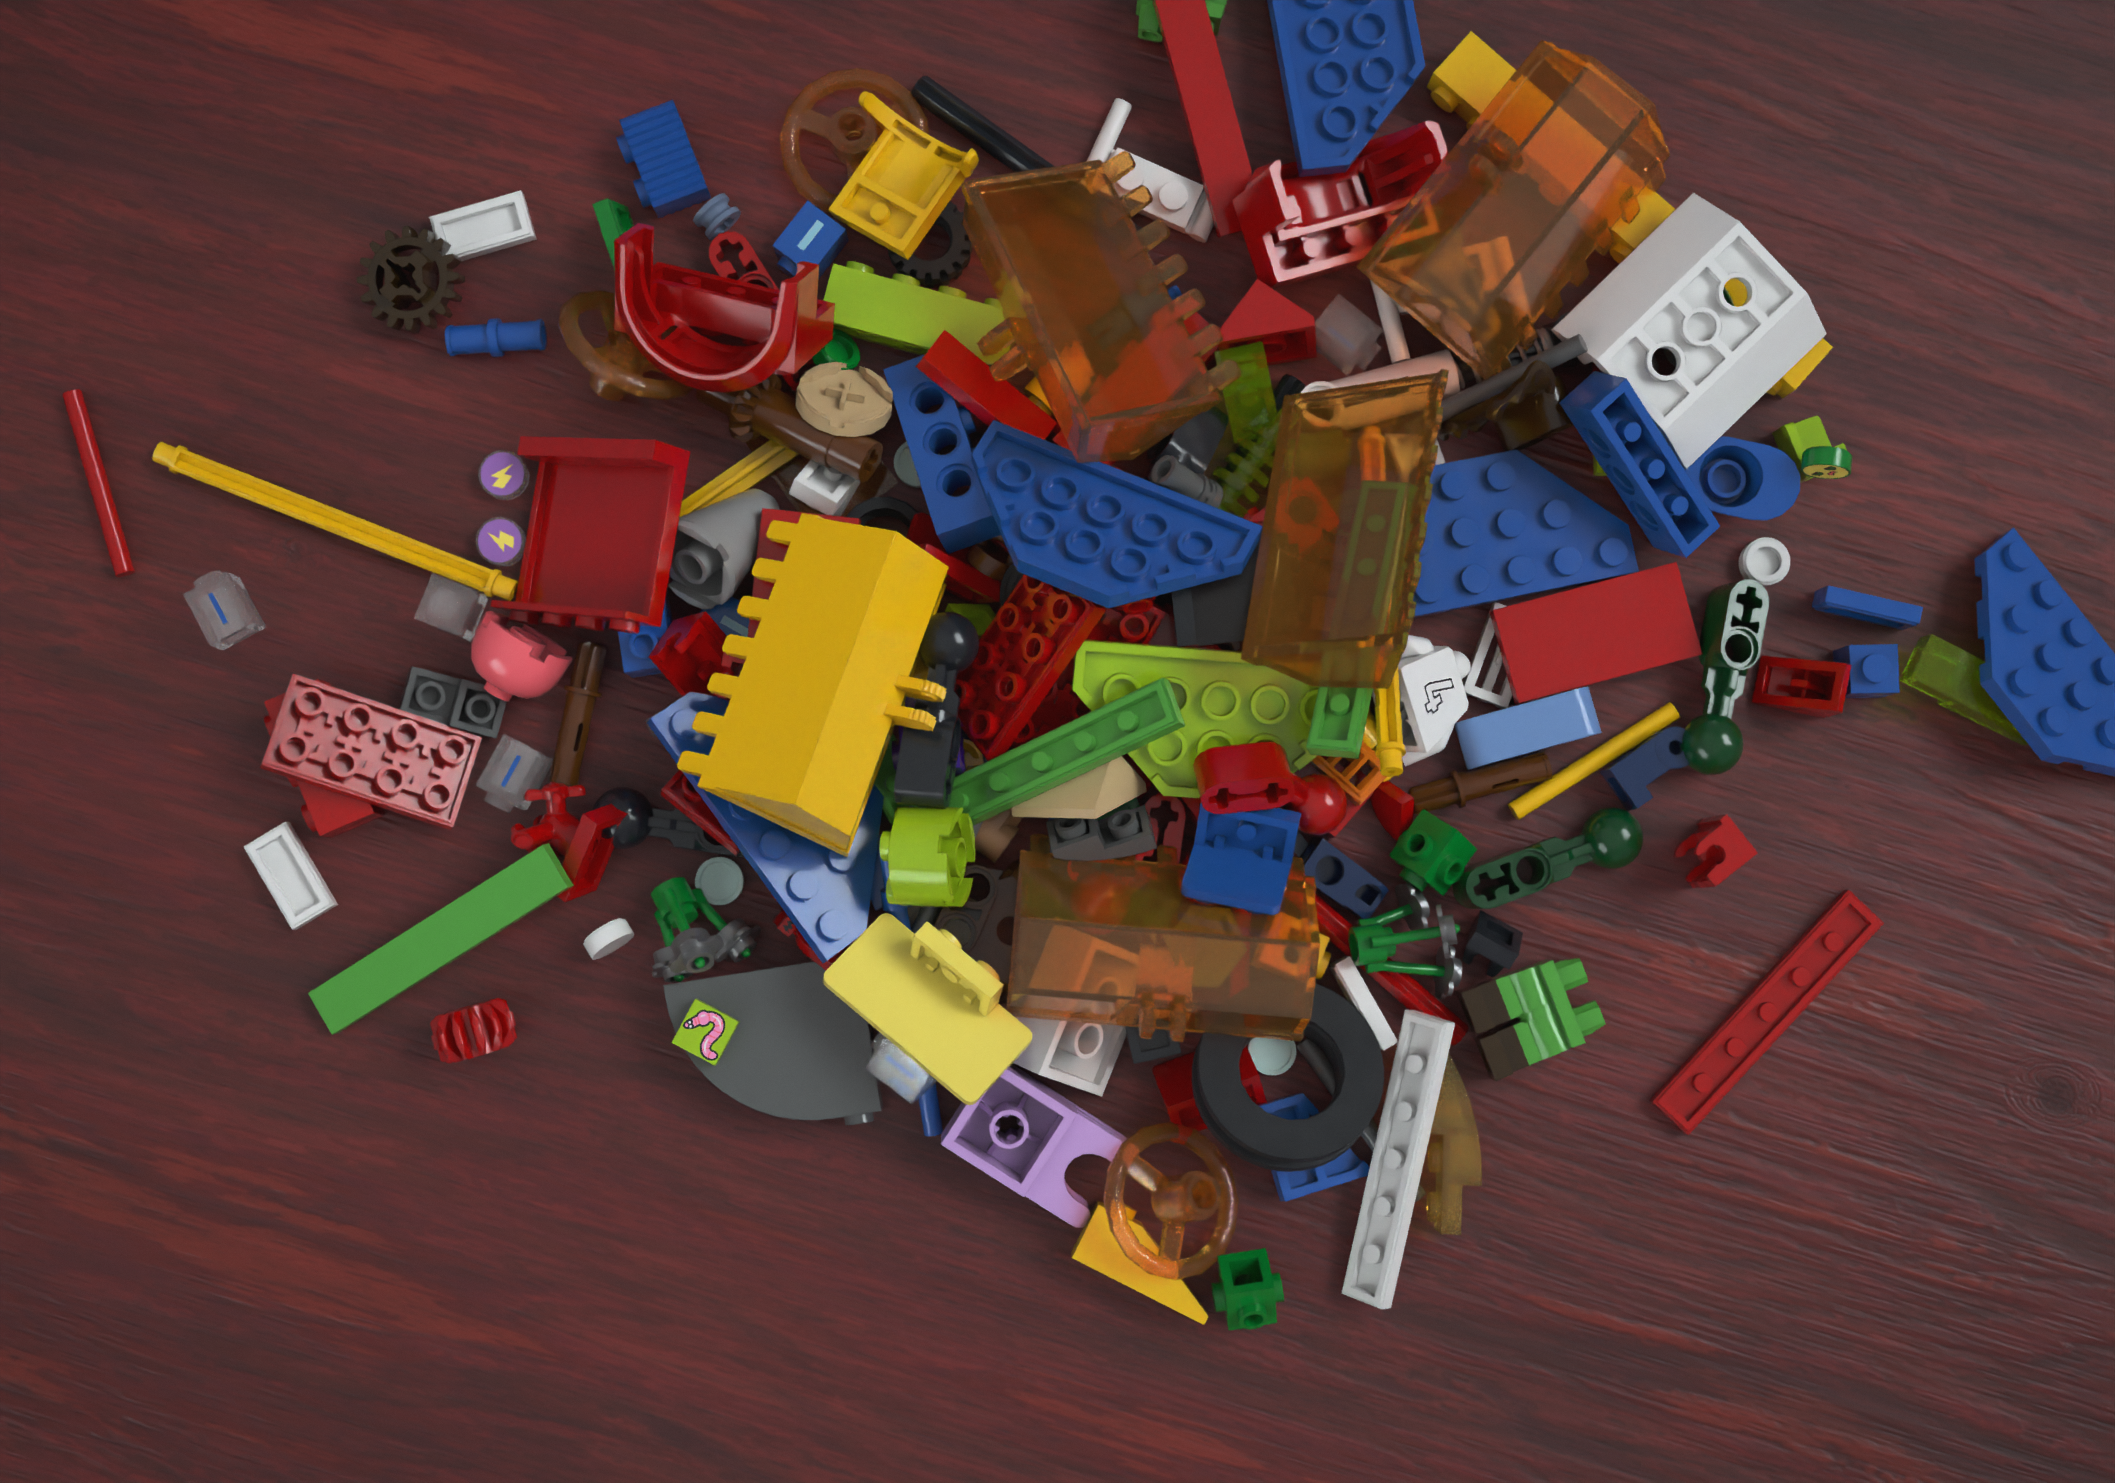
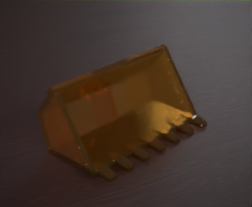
[962,151,1242,463]
[1006,834,1320,1042]

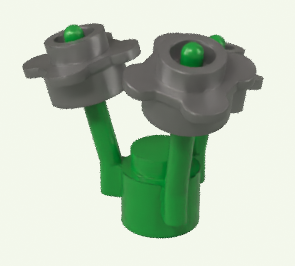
[651,877,761,982]

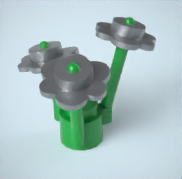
[1348,883,1462,999]

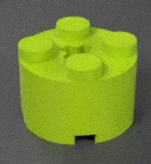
[879,806,975,907]

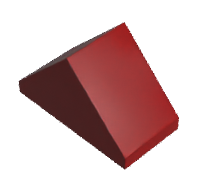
[1752,656,1852,718]

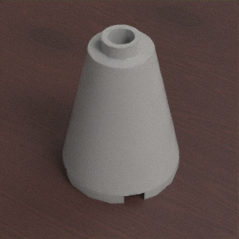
[668,489,780,609]

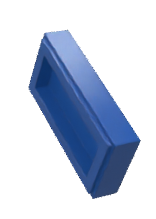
[1812,585,1923,630]

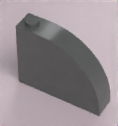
[663,962,884,1125]

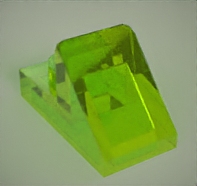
[1214,341,1281,443]

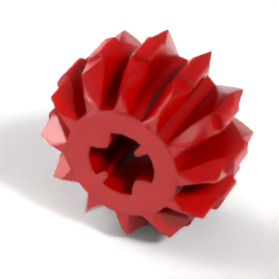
[430,998,517,1064]

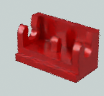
[648,611,727,697]
[1674,814,1758,888]

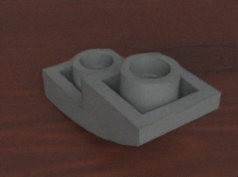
[398,666,507,738]
[1046,805,1157,861]

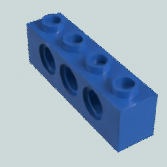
[883,354,1001,554]
[1559,371,1720,558]

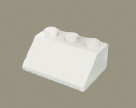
[1013,921,1156,1097]

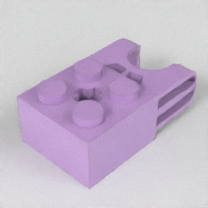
[941,1064,1134,1228]

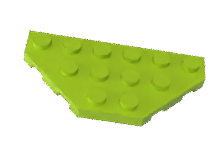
[1072,640,1369,798]

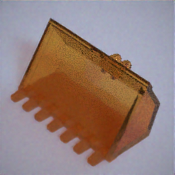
[1357,40,1670,380]
[1241,369,1449,689]

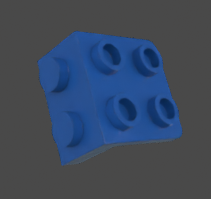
[1181,803,1301,915]

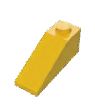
[1071,1198,1209,1325]

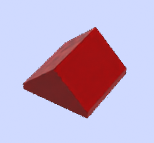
[1216,279,1317,373]

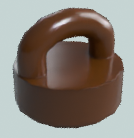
[966,535,1013,581]

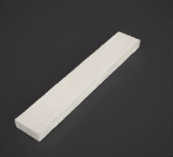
[1341,1010,1455,1309]

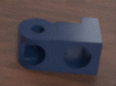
[1600,727,1690,811]
[1290,836,1389,919]

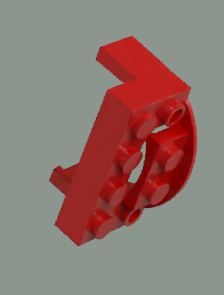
[1232,120,1455,289]
[614,223,835,393]

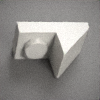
[788,460,860,516]

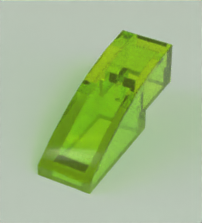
[1899,634,2027,745]

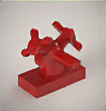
[511,782,628,902]

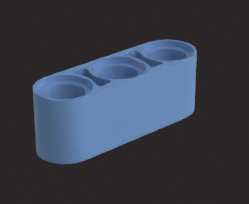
[1455,686,1602,770]

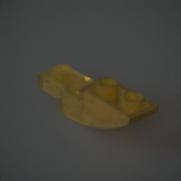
[1427,1053,1482,1235]

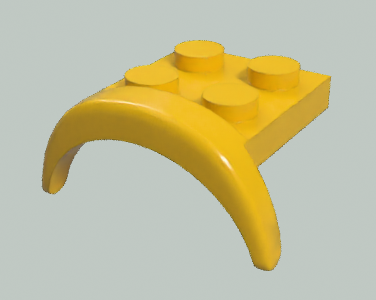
[828,91,979,260]

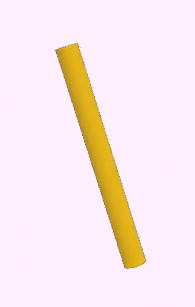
[1508,702,1680,820]

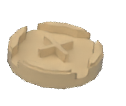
[796,362,893,437]

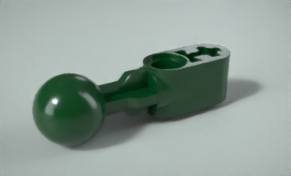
[1680,579,1769,775]
[1452,807,1643,909]

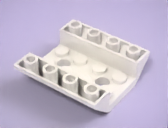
[1551,193,1827,470]

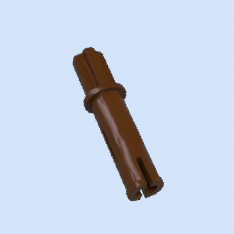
[548,642,606,786]
[1408,750,1552,814]

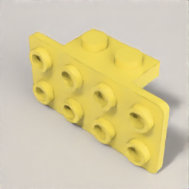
[823,913,1032,1105]

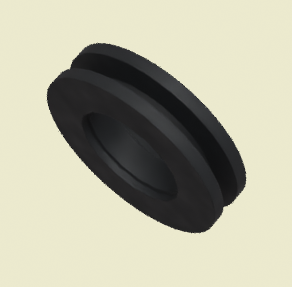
[1192,978,1384,1172]

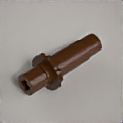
[696,374,883,482]

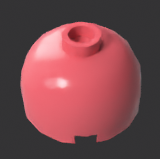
[471,611,572,702]

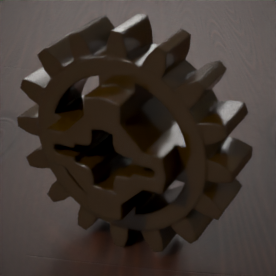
[357,226,465,333]

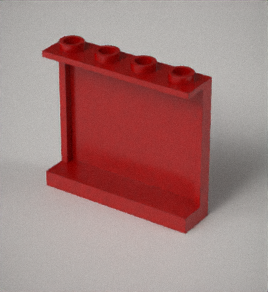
[490,436,691,634]

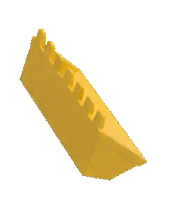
[677,513,949,857]

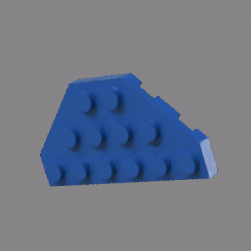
[1267,0,1425,177]
[971,420,1263,608]
[1393,449,1639,622]
[1974,527,2115,777]
[647,692,884,963]

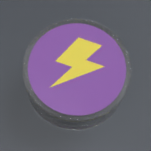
[478,450,529,500]
[476,517,526,567]

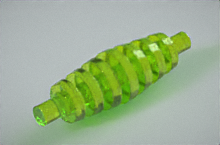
[1212,408,1297,518]

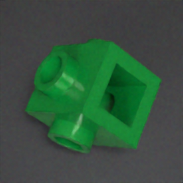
[1389,809,1477,896]
[1211,1248,1284,1331]

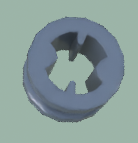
[693,193,741,240]

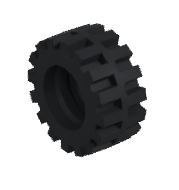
[887,201,973,288]

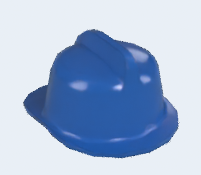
[1685,436,1800,521]

